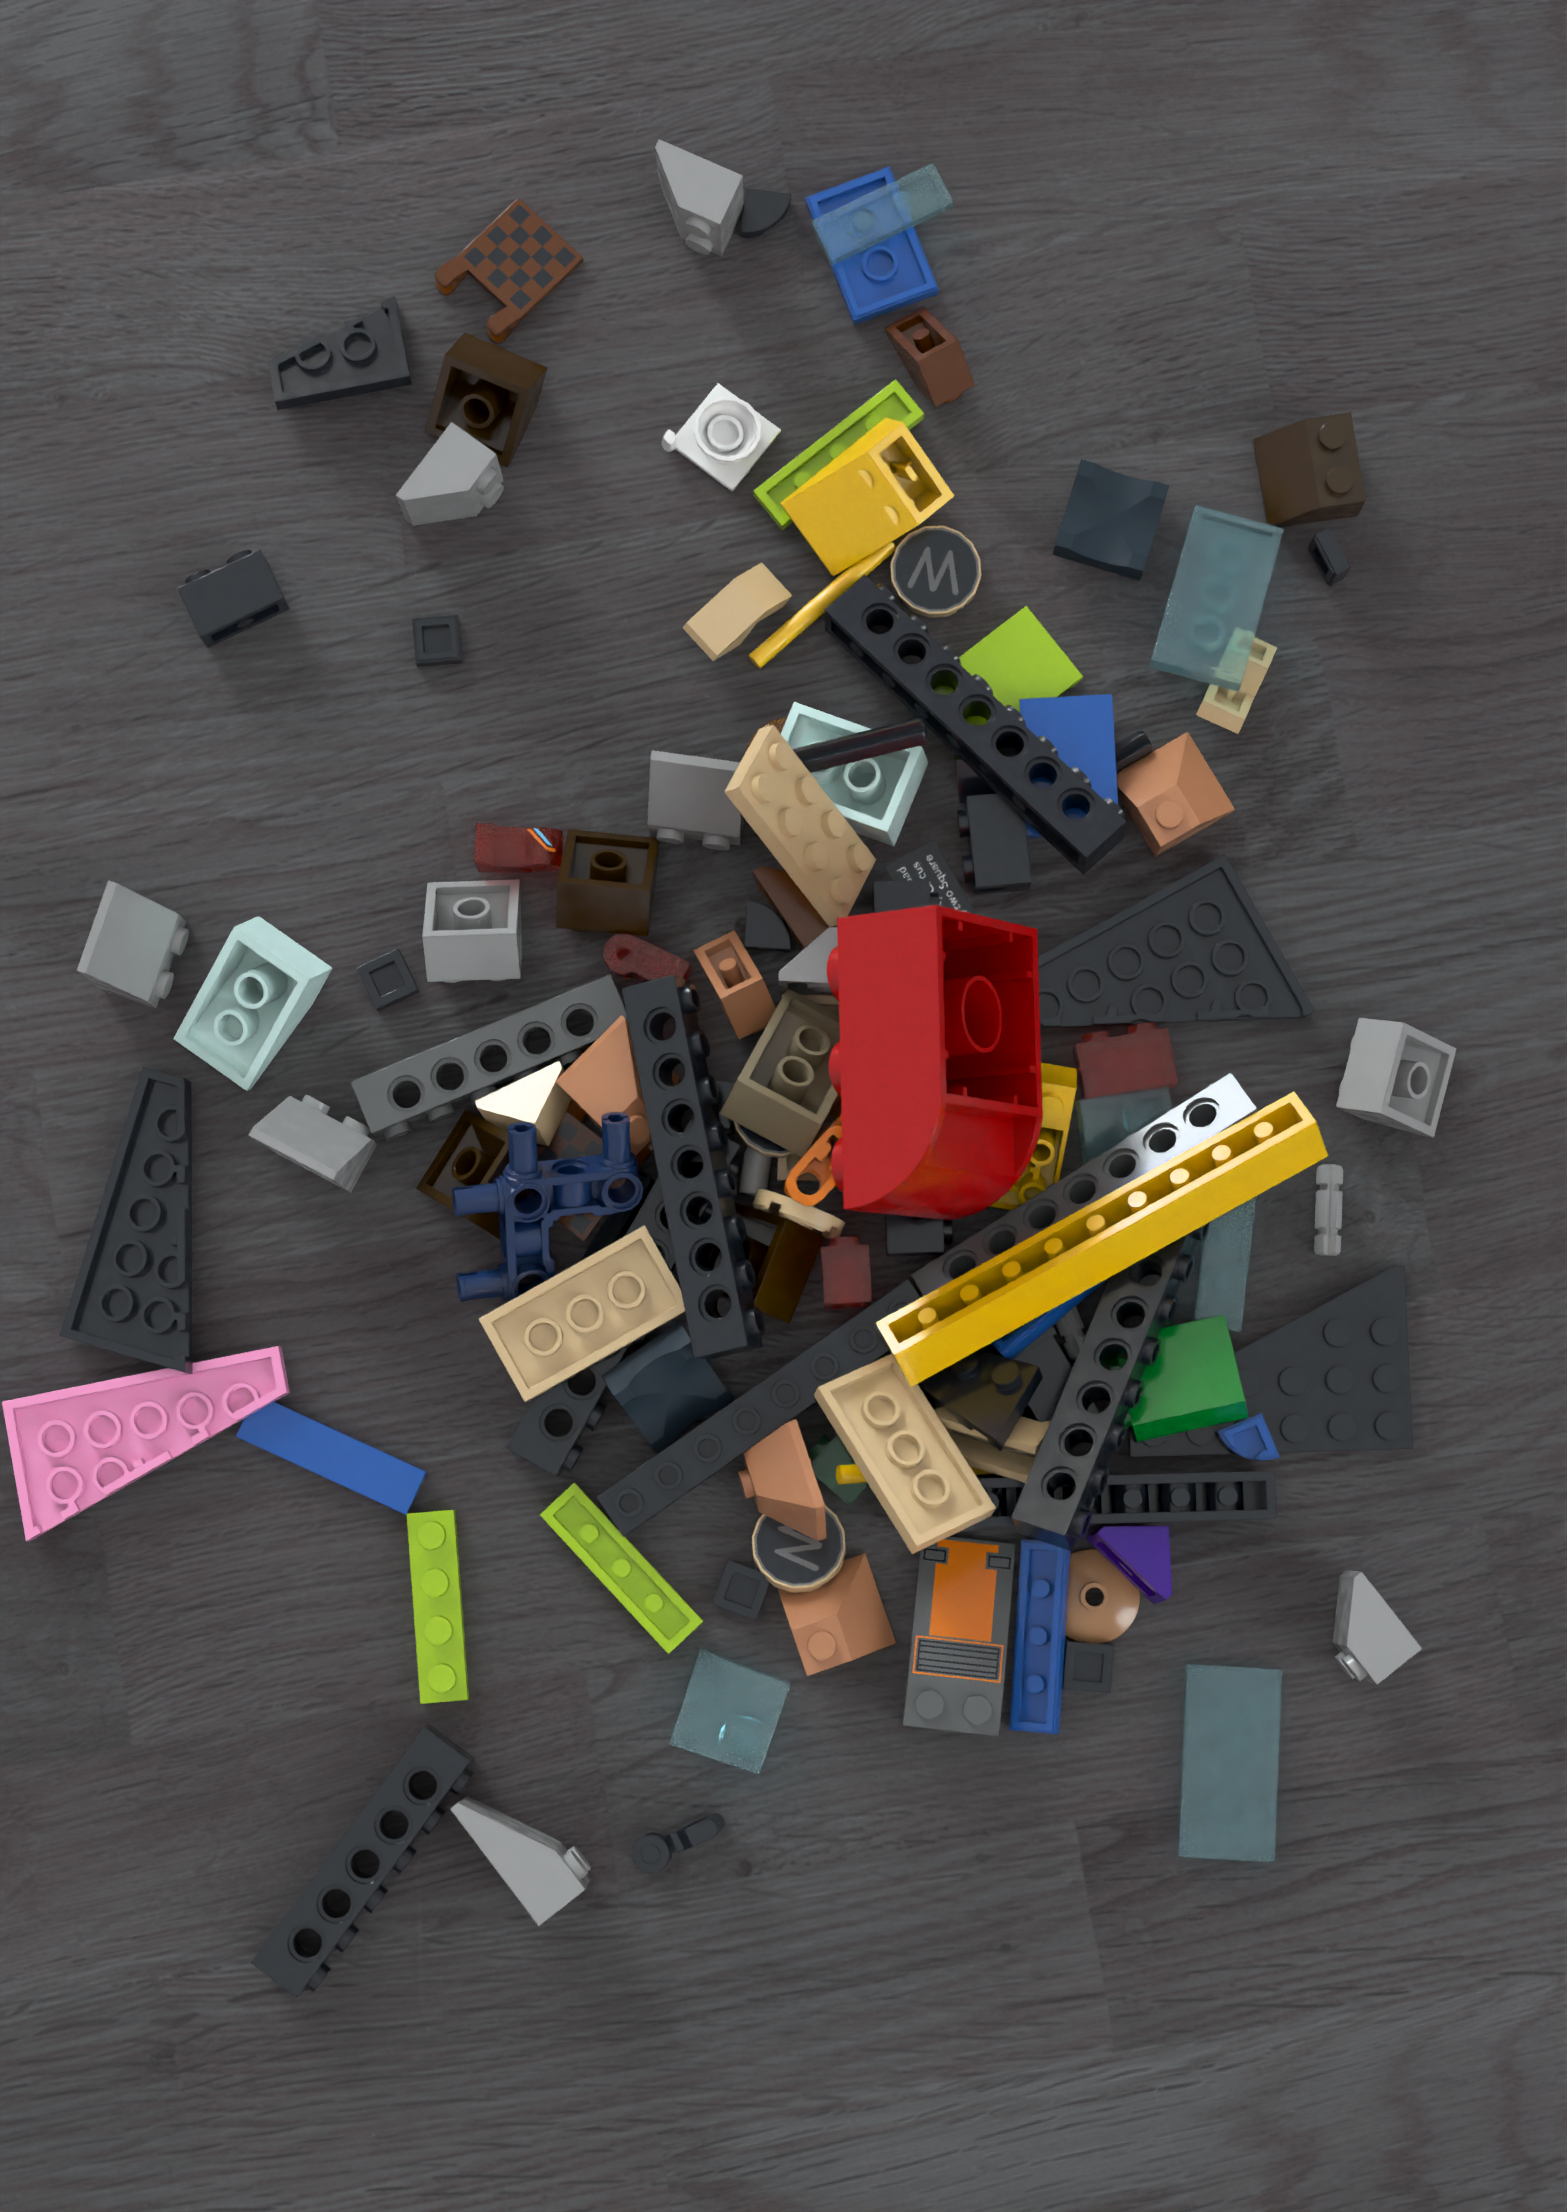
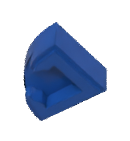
[1216,1413,1280,1461]

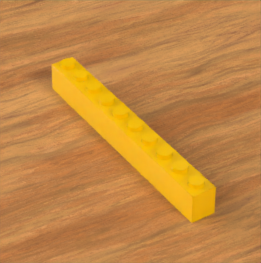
[876,1092,1328,1387]

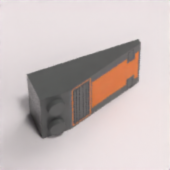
[902,1536,1016,1737]

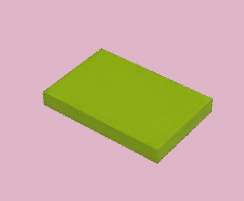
[933,606,1083,726]

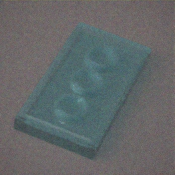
[1149,505,1284,692]
[1177,1664,1282,1862]

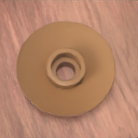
[1066,1549,1140,1644]

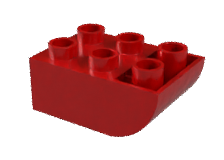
[827,905,1043,1220]

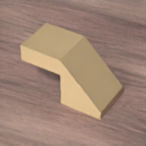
[683,562,792,661]
[1196,629,1277,734]

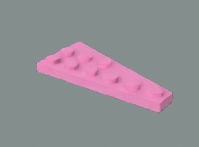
[2,1346,290,1541]

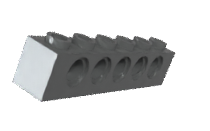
[351,974,628,1141]

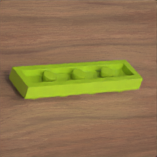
[753,379,924,530]
[540,1482,703,1654]
[407,1510,469,1704]

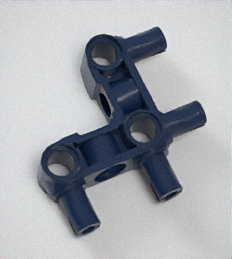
[452,1112,643,1303]

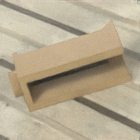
[934,1406,1051,1483]

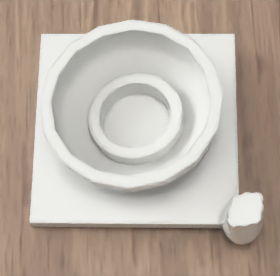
[662,383,781,492]

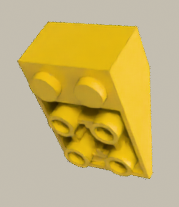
[780,417,954,576]
[989,1063,1077,1210]

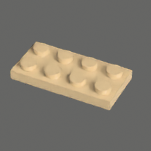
[724,725,876,927]
[479,1225,685,1402]
[814,1354,996,1554]

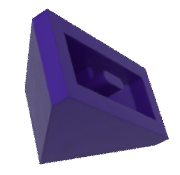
[1086,1526,1172,1604]

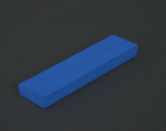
[236,1402,427,1515]
[1009,1539,1071,1734]

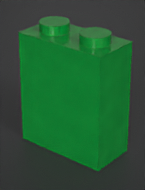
[1109,1314,1249,1442]

